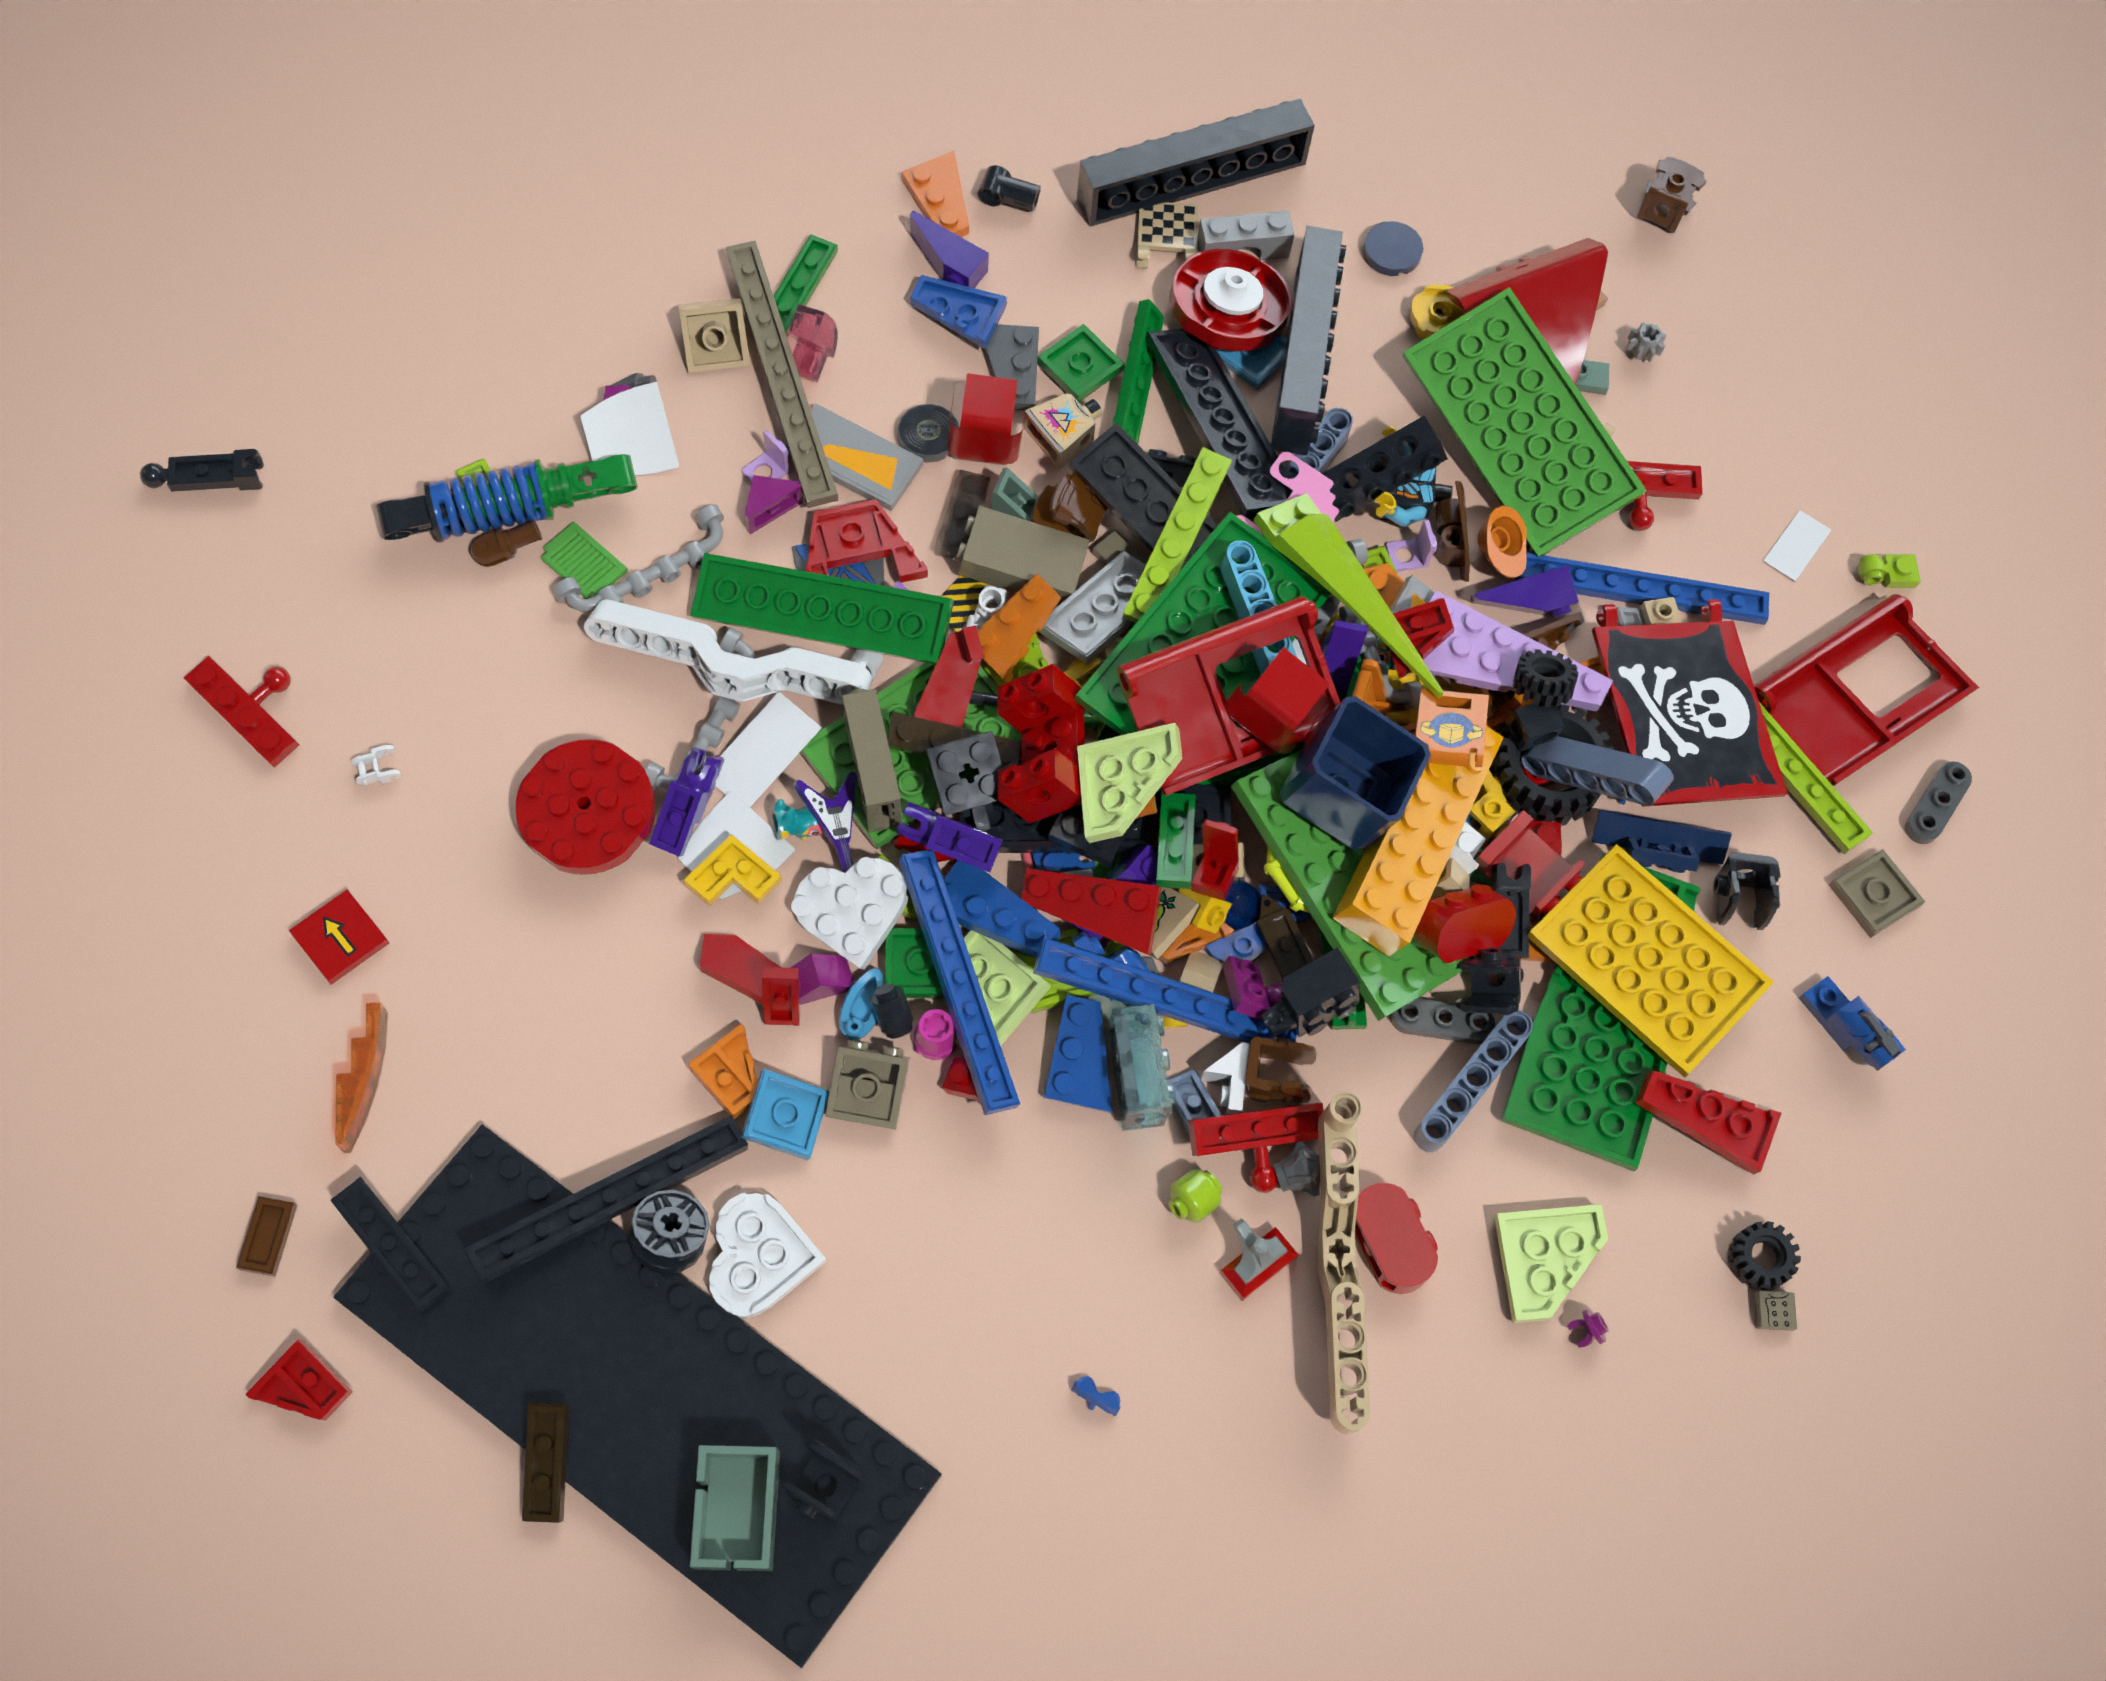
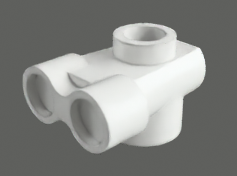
[965,585,1008,630]

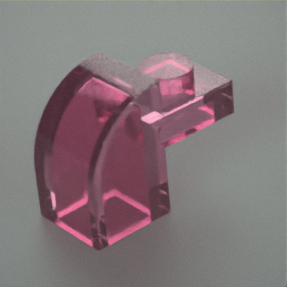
[787,304,838,382]

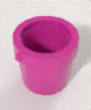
[913,1009,957,1060]

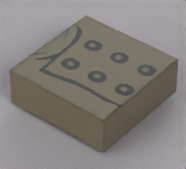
[1755,1291,1797,1331]

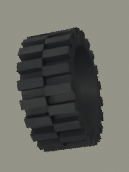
[1489,704,1614,826]

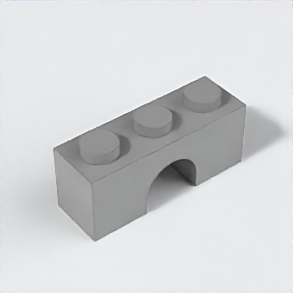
[1197,211,1294,260]

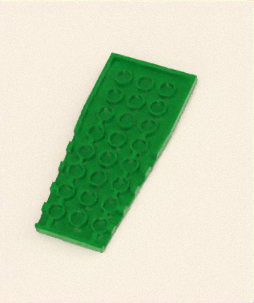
[1501,853,1700,1171]

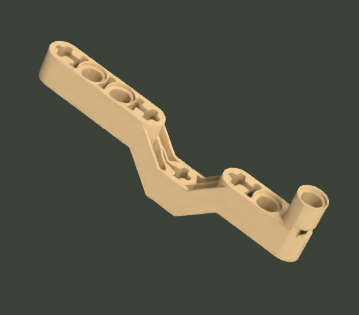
[1317,1091,1370,1434]

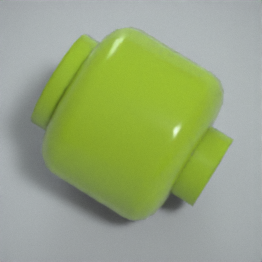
[1169,1169,1223,1223]

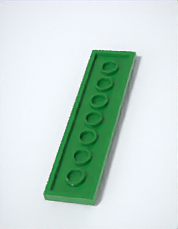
[690,553,954,664]

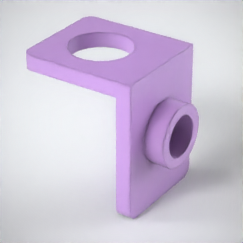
[742,430,789,482]
[1386,520,1437,571]

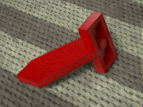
[913,625,985,728]
[700,934,800,1026]

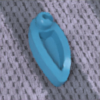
[839,968,885,1040]

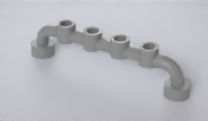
[552,504,724,612]
[1331,539,1423,709]
[645,628,755,791]

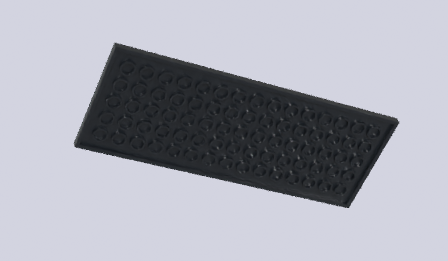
[333,1124,942,1669]

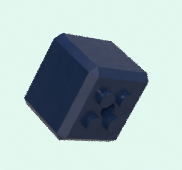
[1280,696,1431,850]

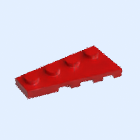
[1021,868,1162,956]
[1636,1070,1782,1175]

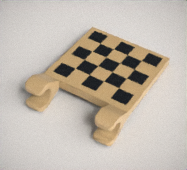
[1136,202,1198,268]

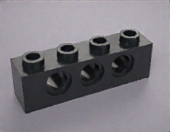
[1322,415,1448,522]

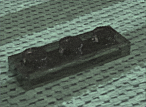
[935,469,991,560]

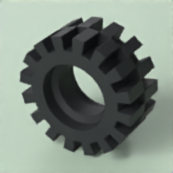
[1513,650,1579,707]
[1728,1221,1801,1291]

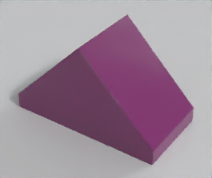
[745,475,803,534]
[790,954,854,1005]

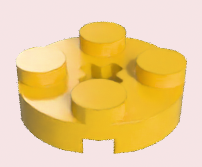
[1409,284,1464,339]

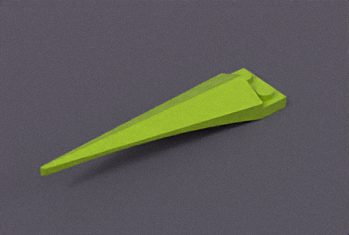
[1253,493,1444,699]

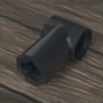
[977,165,1041,212]

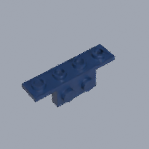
[1591,810,1732,873]

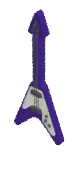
[793,771,856,873]

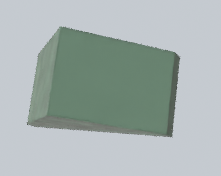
[991,468,1038,521]

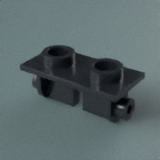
[1147,449,1197,488]

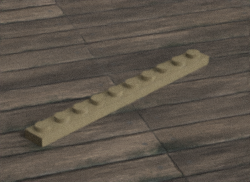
[726,240,838,508]

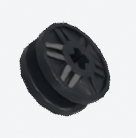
[629,1190,710,1274]

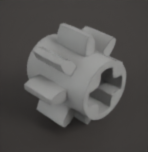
[1626,322,1666,362]

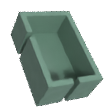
[690,1445,780,1571]

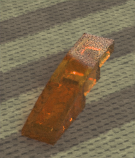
[335,1002,388,1153]

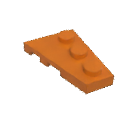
[977,574,1061,683]

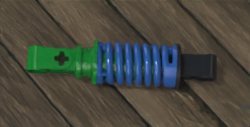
[376,454,638,543]

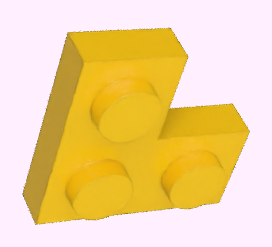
[684,834,782,907]

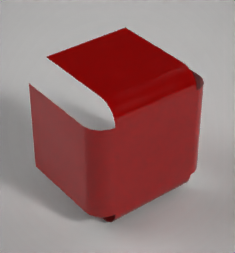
[947,373,1027,465]
[1225,647,1335,754]

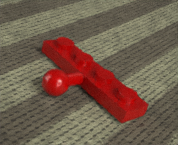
[1627,461,1703,531]
[184,656,299,768]
[1188,1102,1324,1193]

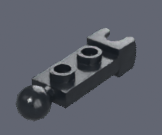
[140,449,264,492]
[1491,863,1531,984]

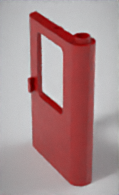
[1754,594,1980,786]
[1117,596,1340,795]

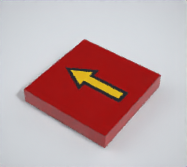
[288,889,389,985]

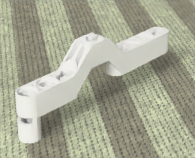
[584,599,884,705]

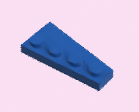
[943,860,1061,958]

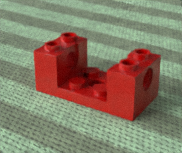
[997,664,1085,823]

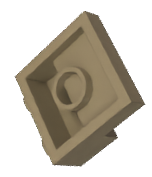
[825,1040,910,1129]

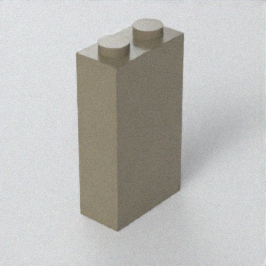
[956,505,1090,606]
[842,689,901,833]

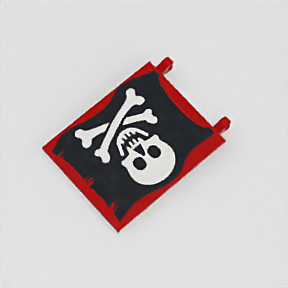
[1592,599,1788,807]

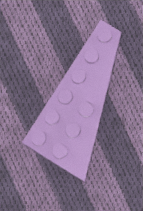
[1393,591,1613,711]

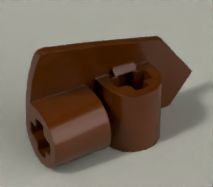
[1435,481,1470,582]

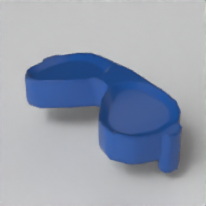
[1071,1376,1121,1416]

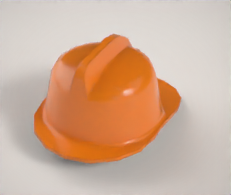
[1477,506,1527,578]

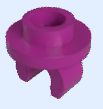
[1567,1308,1609,1347]

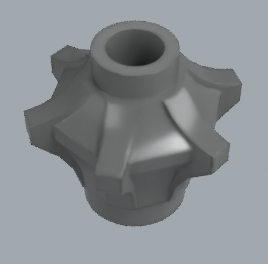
[1274,1141,1320,1197]

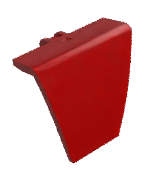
[1447,238,1608,385]

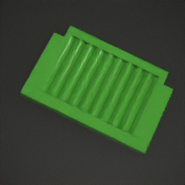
[541,522,628,599]

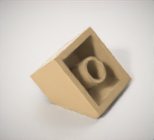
[679,298,750,373]

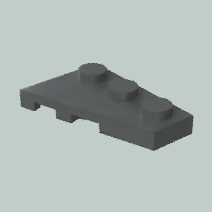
[985,324,1039,411]

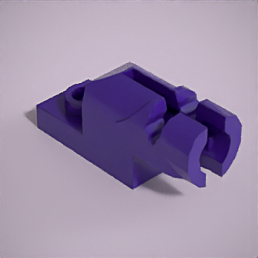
[649,747,725,857]
[897,802,1003,872]

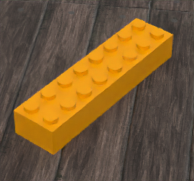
[1332,706,1504,957]

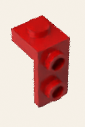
[1191,819,1239,901]

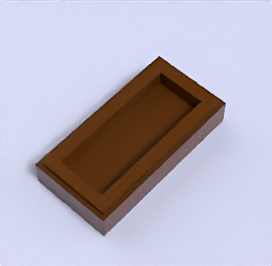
[236,1196,297,1277]

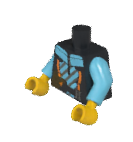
[1374,426,1453,527]

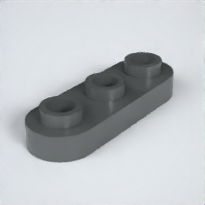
[1905,761,1972,844]
[1390,998,1495,1044]

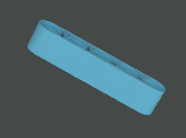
[1220,540,1298,676]

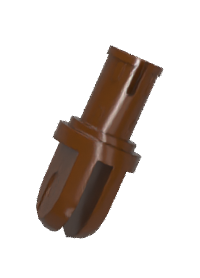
[471,520,543,567]

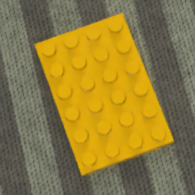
[1527,844,1774,1078]

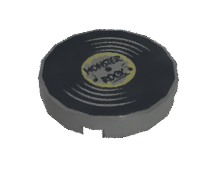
[897,404,959,463]

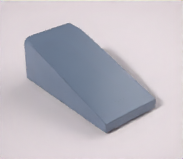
[1163,1068,1221,1139]

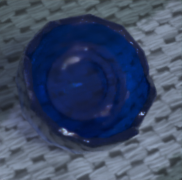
[1224,880,1261,931]

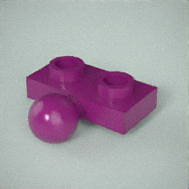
[1222,955,1282,1020]

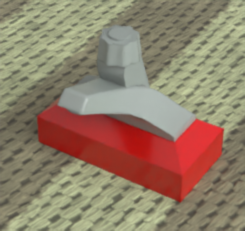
[1219,1218,1299,1301]

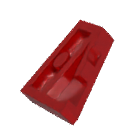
[1389,598,1454,679]
[245,1339,353,1421]

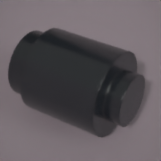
[870,984,914,1039]

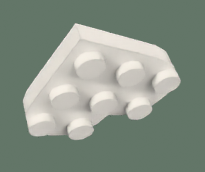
[791,857,908,970]
[709,1193,827,1320]

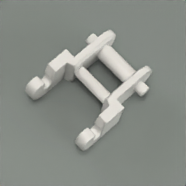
[351,745,401,786]

